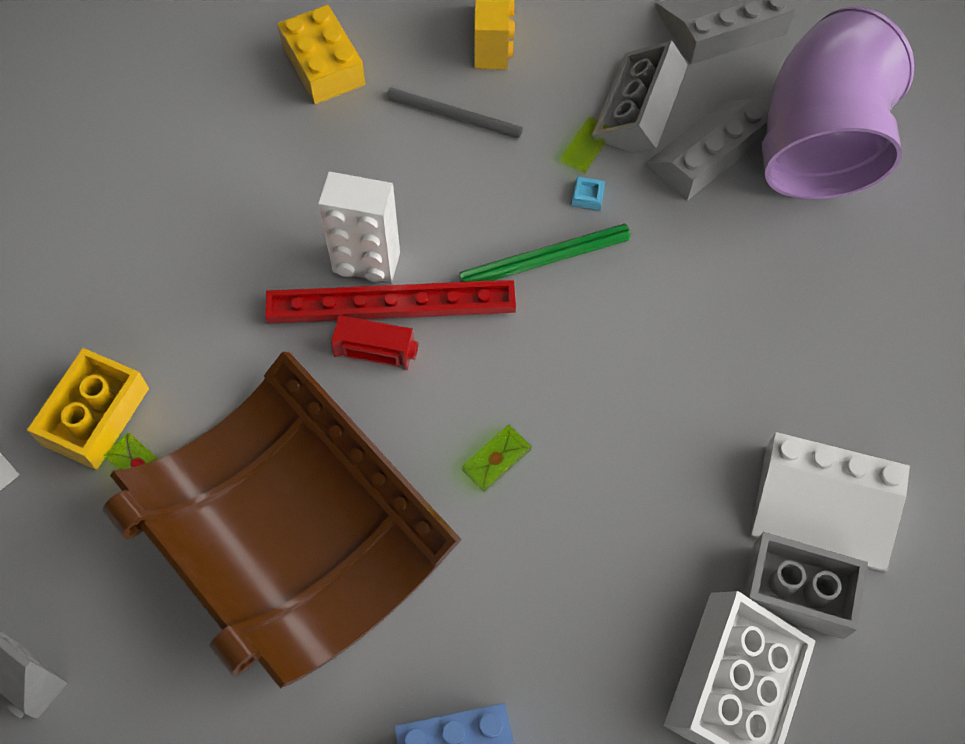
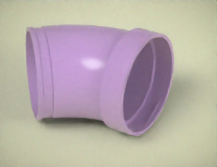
[762,6,914,199]

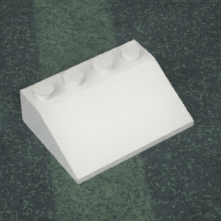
[750,432,910,573]
[664,591,815,744]

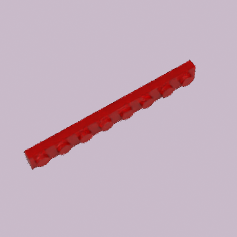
[265,280,516,324]

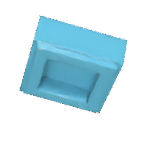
[571,176,605,211]

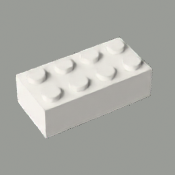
[318,171,400,283]

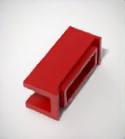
[331,315,419,370]

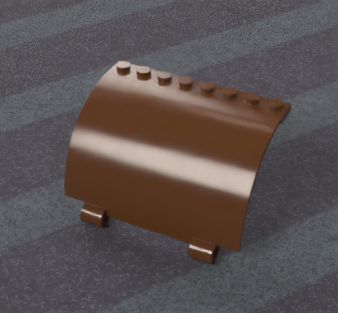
[103,351,462,689]

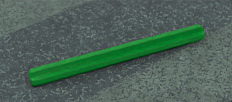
[459,224,631,282]

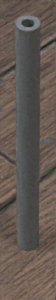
[387,87,523,138]

